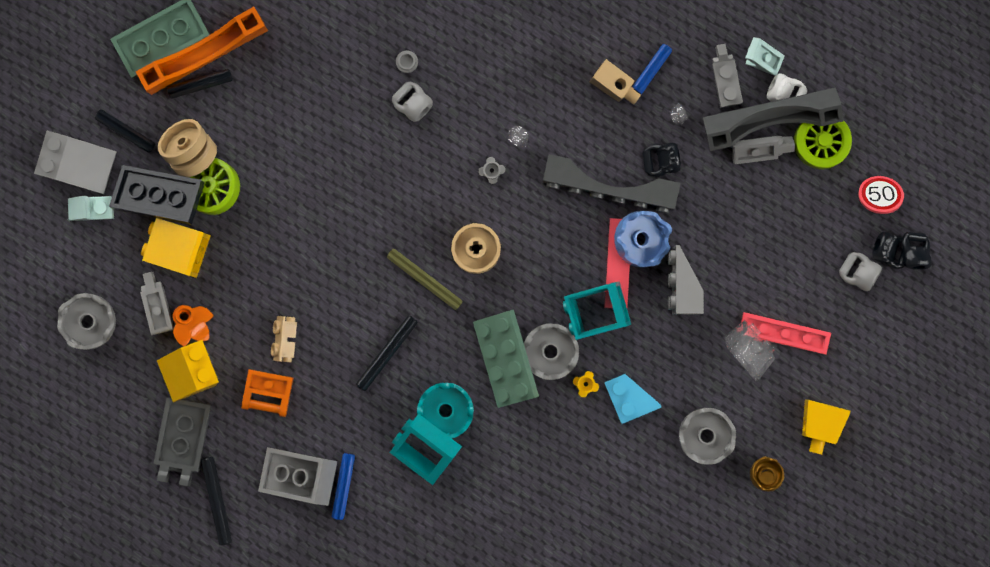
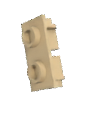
[271,316,297,362]

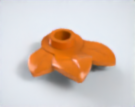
[173,305,213,347]

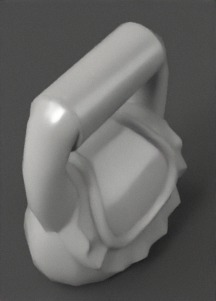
[392,82,433,122]
[839,252,882,291]

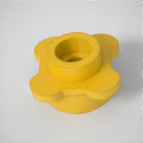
[573,371,599,397]

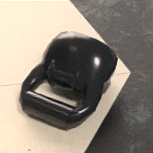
[642,143,681,177]
[872,232,912,269]
[902,232,932,270]

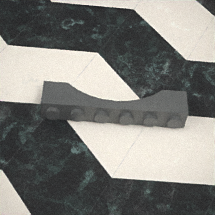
[703,87,843,151]
[543,154,681,214]

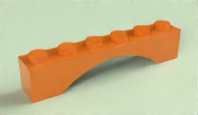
[136,7,268,95]

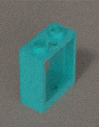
[563,281,632,340]
[389,414,462,485]

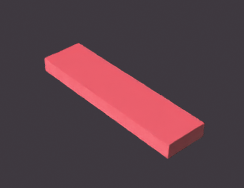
[604,218,630,308]
[738,312,831,355]

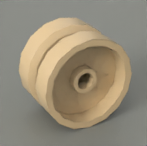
[158,119,217,177]
[451,223,501,274]

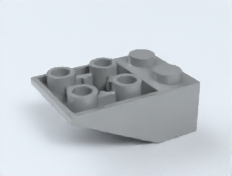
[668,245,704,315]

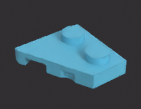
[604,374,661,424]

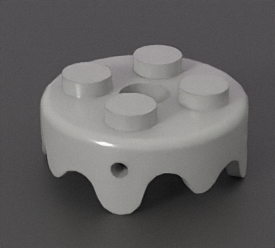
[57,293,116,350]
[524,324,579,380]
[679,408,736,464]

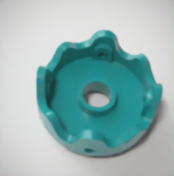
[417,382,474,438]

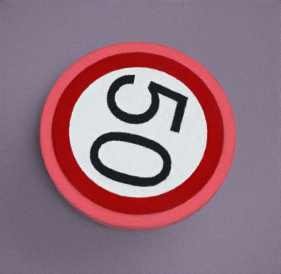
[858,176,904,214]

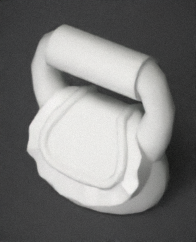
[767,73,807,102]

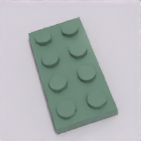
[110,0,210,79]
[473,310,539,408]

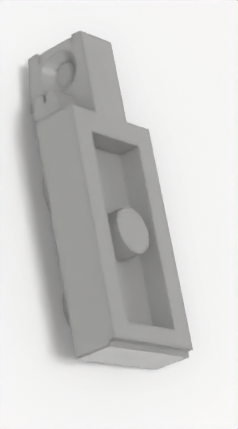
[712,44,743,108]
[732,136,795,164]
[140,272,174,335]

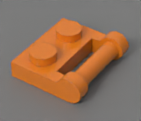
[241,369,294,417]

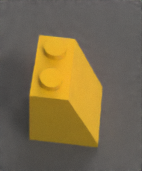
[141,218,211,278]
[157,340,219,402]

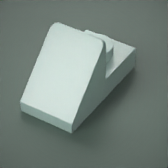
[745,37,784,76]
[68,196,114,221]

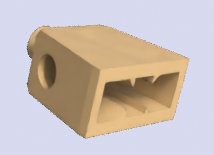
[590,59,641,105]

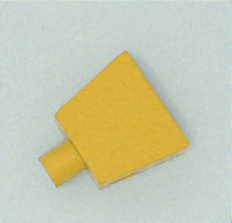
[802,399,850,455]

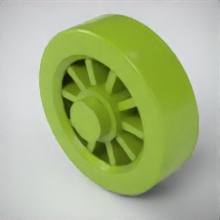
[794,120,852,169]
[189,158,240,215]

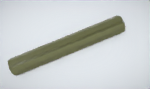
[387,249,462,310]

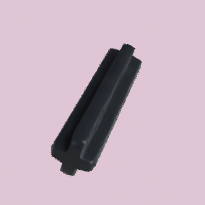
[167,69,233,99]
[95,109,156,153]

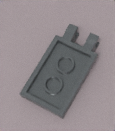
[154,398,212,486]

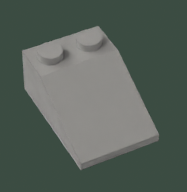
[34,131,117,194]
[258,447,337,506]

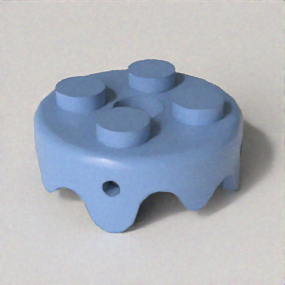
[614,211,672,267]

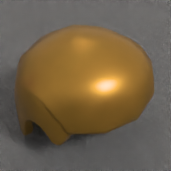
[750,456,785,492]

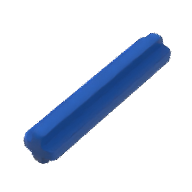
[633,44,672,95]
[332,453,355,520]

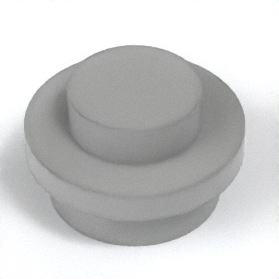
[396,51,418,73]

